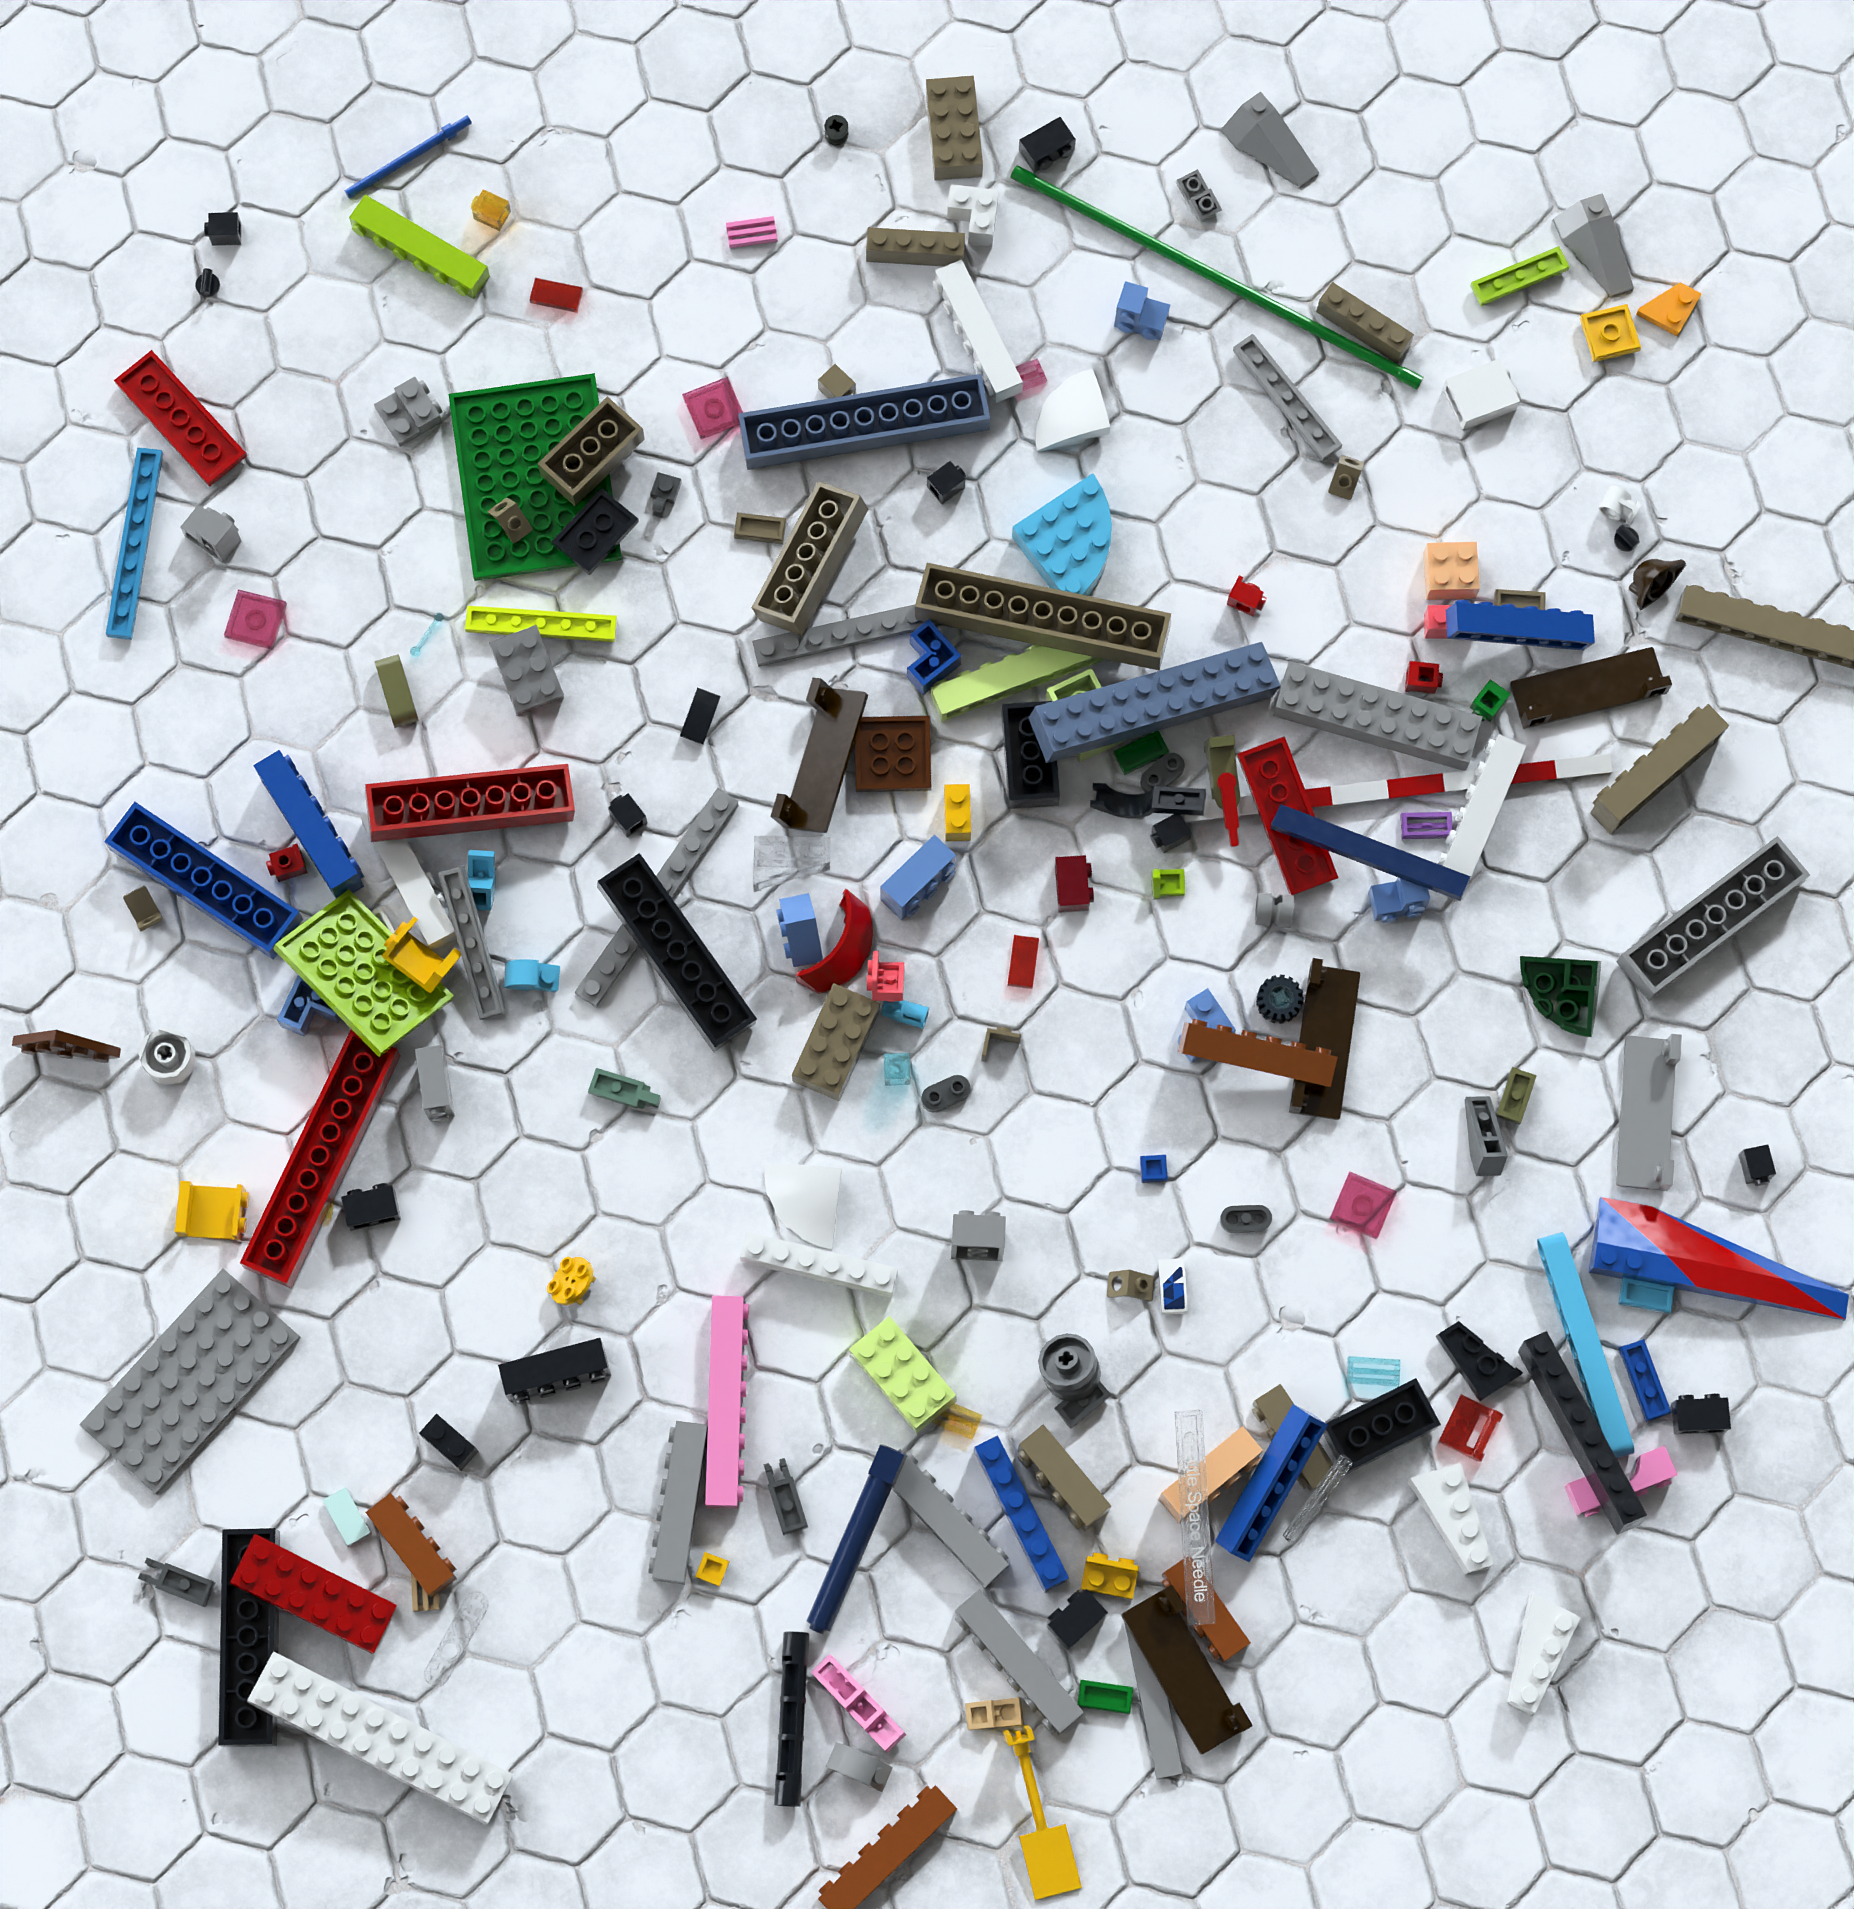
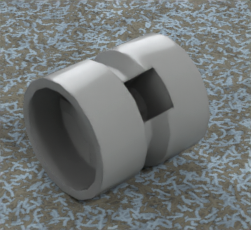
[1255,892,1294,928]

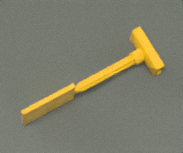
[1003,1724,1082,1900]

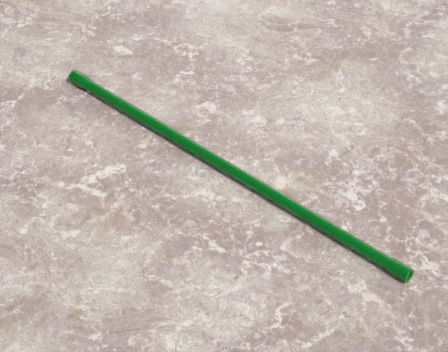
[1010,165,1424,390]

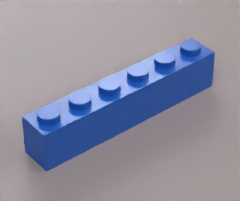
[1446,600,1595,651]
[1215,1404,1328,1562]
[974,1435,1069,1593]

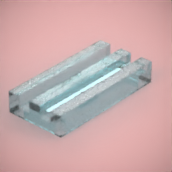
[1346,1356,1400,1387]

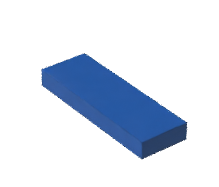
[1618,1339,1672,1422]

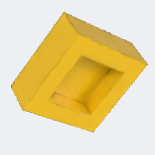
[695,1552,730,1587]

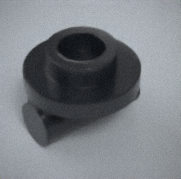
[195,268,220,297]
[1614,524,1640,552]

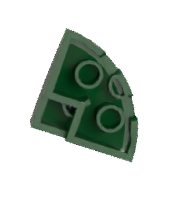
[1520,956,1601,1037]

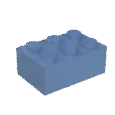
[880,834,956,920]

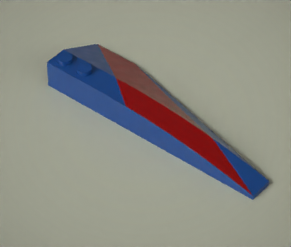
[1588,1197,1849,1321]

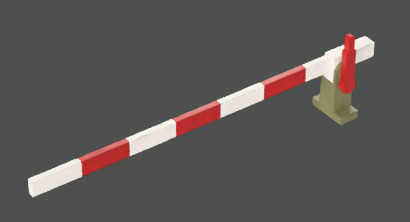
[1182,735,1613,847]

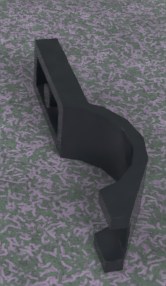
[1090,783,1206,819]

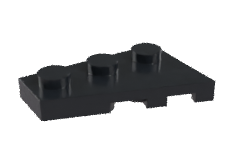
[1435,1321,1523,1401]

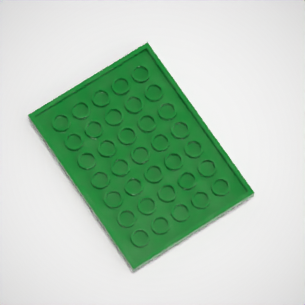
[449,373,622,581]

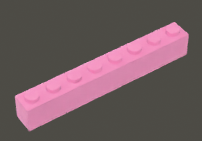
[705,1296,749,1509]

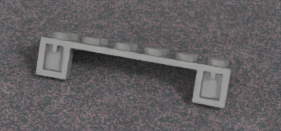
[1616,1034,1682,1191]

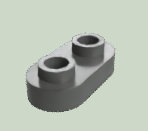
[1140,753,1185,793]
[921,1075,970,1112]
[1220,1205,1272,1233]

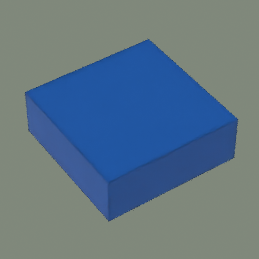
[1140,1155,1168,1183]

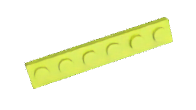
[465,605,617,642]

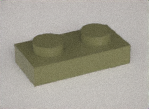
[1496,1067,1537,1125]

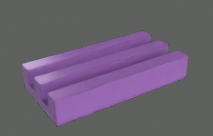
[1400,812,1453,839]

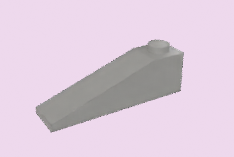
[1221,91,1319,188]
[1553,193,1634,298]

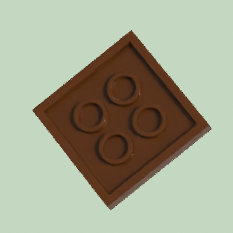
[855,716,931,792]

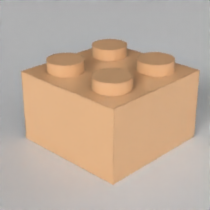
[1423,542,1480,600]

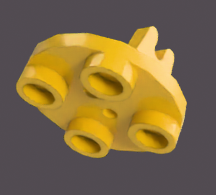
[547,1257,596,1306]

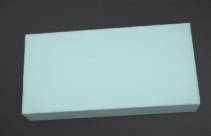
[322,1487,372,1547]

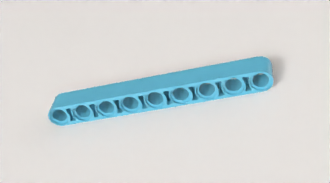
[1537,1232,1634,1458]

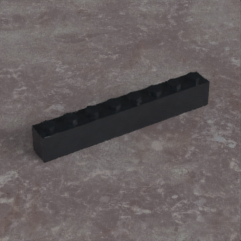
[1518,1331,1647,1535]

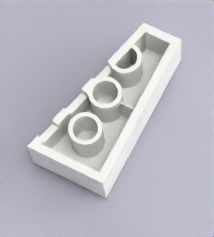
[1407,1463,1494,1575]
[1506,1593,1581,1715]

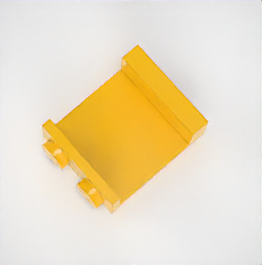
[381,917,461,994]
[175,1181,249,1240]

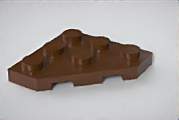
[12,1029,121,1063]

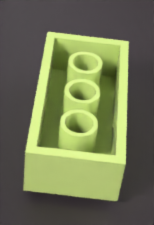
[849,1316,957,1434]

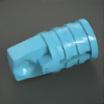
[881,1000,929,1029]

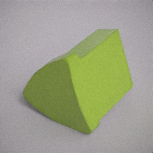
[1151,869,1185,899]

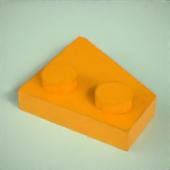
[1636,282,1701,336]

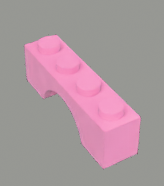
[1564,1446,1677,1517]

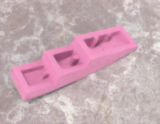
[811,1654,906,1753]

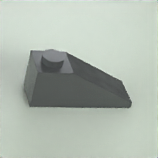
[1465,1096,1508,1176]

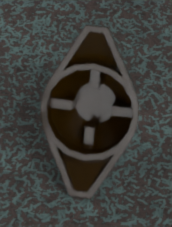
[1628,559,1686,610]

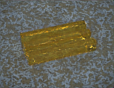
[931,1403,982,1440]

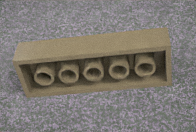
[751,481,869,636]
[1590,704,1729,835]

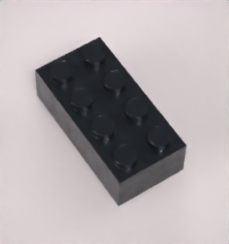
[1001,701,1060,809]
[498,1338,611,1405]
[1323,1378,1441,1475]

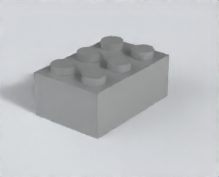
[489,625,564,716]
[951,1210,1006,1261]

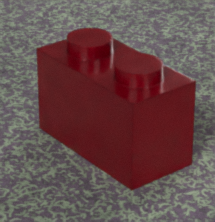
[1055,855,1094,913]

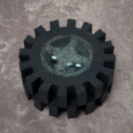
[1256,974,1304,1024]

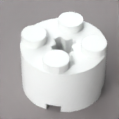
[139,1028,196,1085]

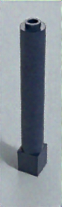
[806,1444,908,1634]

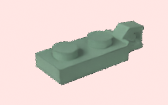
[588,1068,661,1109]

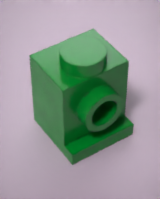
[1470,679,1510,722]

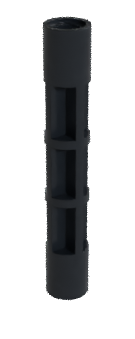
[774,1631,809,1807]

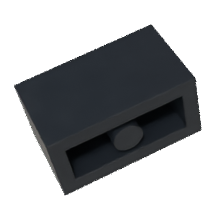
[1019,117,1076,173]
[341,1183,401,1231]
[1671,1393,1731,1434]
[419,1413,479,1471]
[1047,1589,1108,1650]

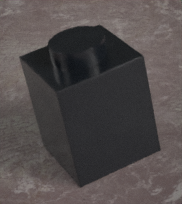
[204,212,242,246]
[927,461,966,504]
[608,793,647,837]
[1150,814,1192,853]
[1738,1144,1776,1186]

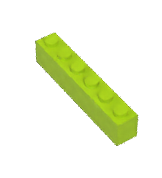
[349,194,490,299]

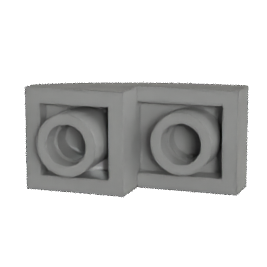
[1175,169,1222,221]

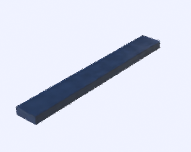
[1270,804,1471,901]

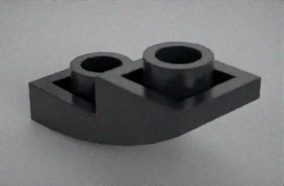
[680,687,721,745]

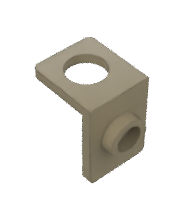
[1328,455,1364,500]
[488,498,532,543]
[123,886,163,932]
[981,1027,1021,1062]
[1107,1270,1154,1301]

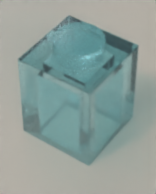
[884,1053,911,1086]

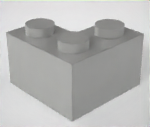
[180,504,242,563]

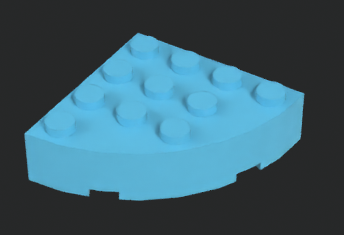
[1012,473,1112,596]

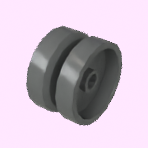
[1038,1333,1101,1401]

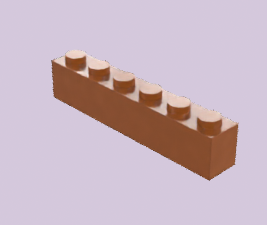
[1178,1019,1338,1087]
[818,1785,957,1909]

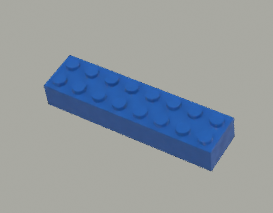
[104,801,303,960]

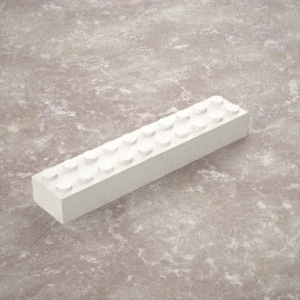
[247,1651,513,1825]

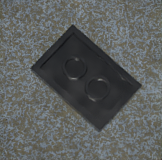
[551,488,639,575]

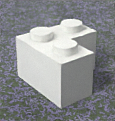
[947,184,999,247]

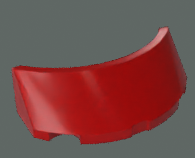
[796,889,873,994]

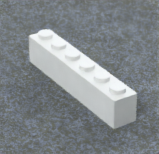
[933,259,1023,403]
[1437,734,1526,879]
[359,812,456,951]
[740,1232,898,1298]

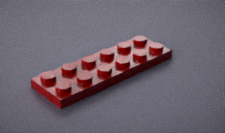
[114,350,247,487]
[1237,736,1339,895]
[230,1534,397,1654]

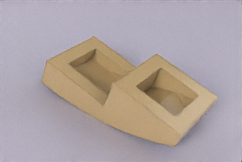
[965,1697,1024,1730]

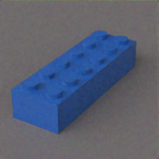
[253,750,364,898]

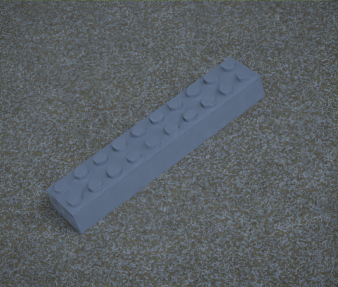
[738,374,990,470]
[1029,642,1281,763]

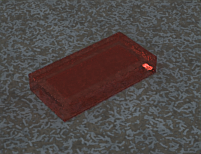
[529,278,583,313]
[1007,935,1039,989]

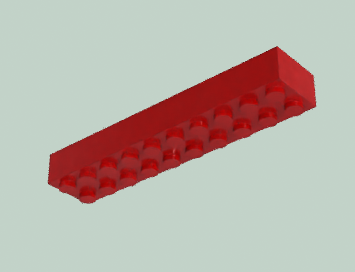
[240,1030,401,1289]

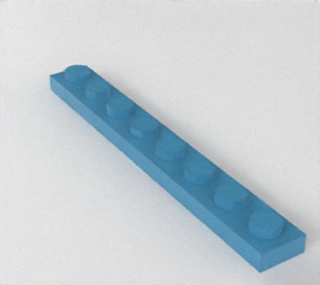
[106,447,163,640]

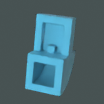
[504,959,560,993]

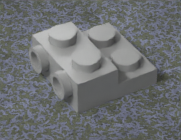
[374,376,443,447]

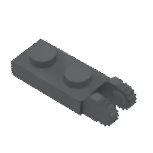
[763,1458,808,1536]
[138,1558,216,1607]

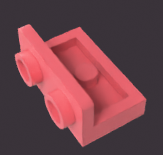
[867,951,905,1002]

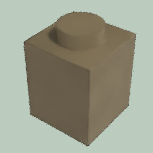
[818,364,856,399]

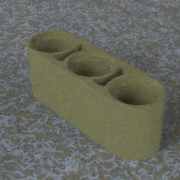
[375,654,419,728]

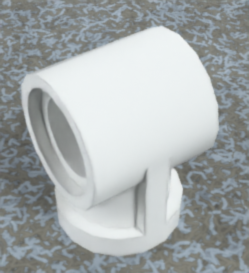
[1598,486,1642,525]

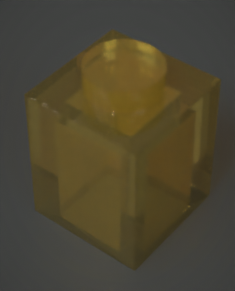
[471,189,511,231]

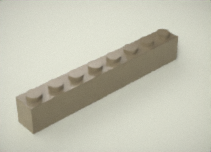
[1675,585,1854,669]

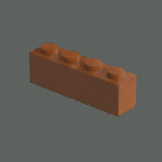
[365,1493,457,1598]
[1161,1555,1251,1663]

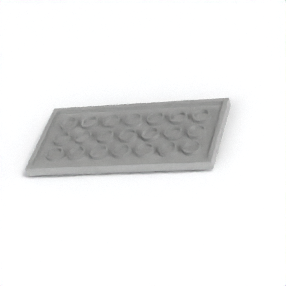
[79,1268,300,1494]

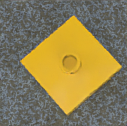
[1579,304,1641,362]

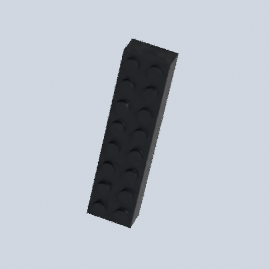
[597,853,757,1053]
[218,1528,280,1747]

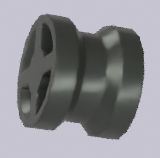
[824,115,849,145]

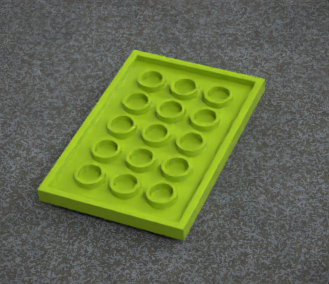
[273,889,454,1057]

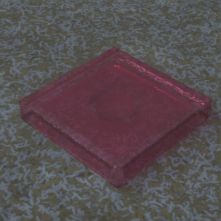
[682,377,743,440]
[224,589,287,650]
[1329,1171,1397,1239]

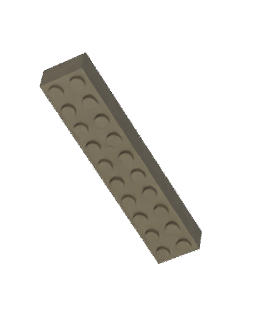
[915,563,1171,671]

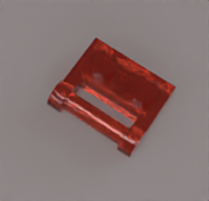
[1438,1394,1503,1462]

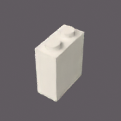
[1443,359,1521,431]

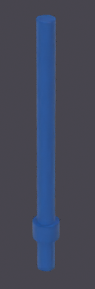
[344,115,472,199]

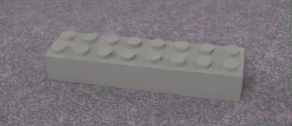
[1273,661,1483,771]
[1616,836,1810,1001]

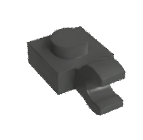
[650,472,682,518]

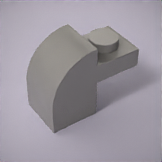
[826,1742,893,1792]

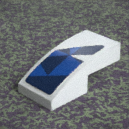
[1158,1259,1188,1315]

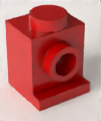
[1226,575,1267,617]
[1405,661,1443,694]
[266,843,308,882]

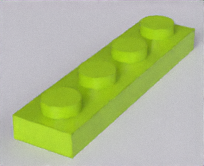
[1470,246,1570,306]

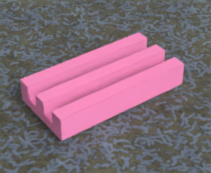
[726,216,778,248]

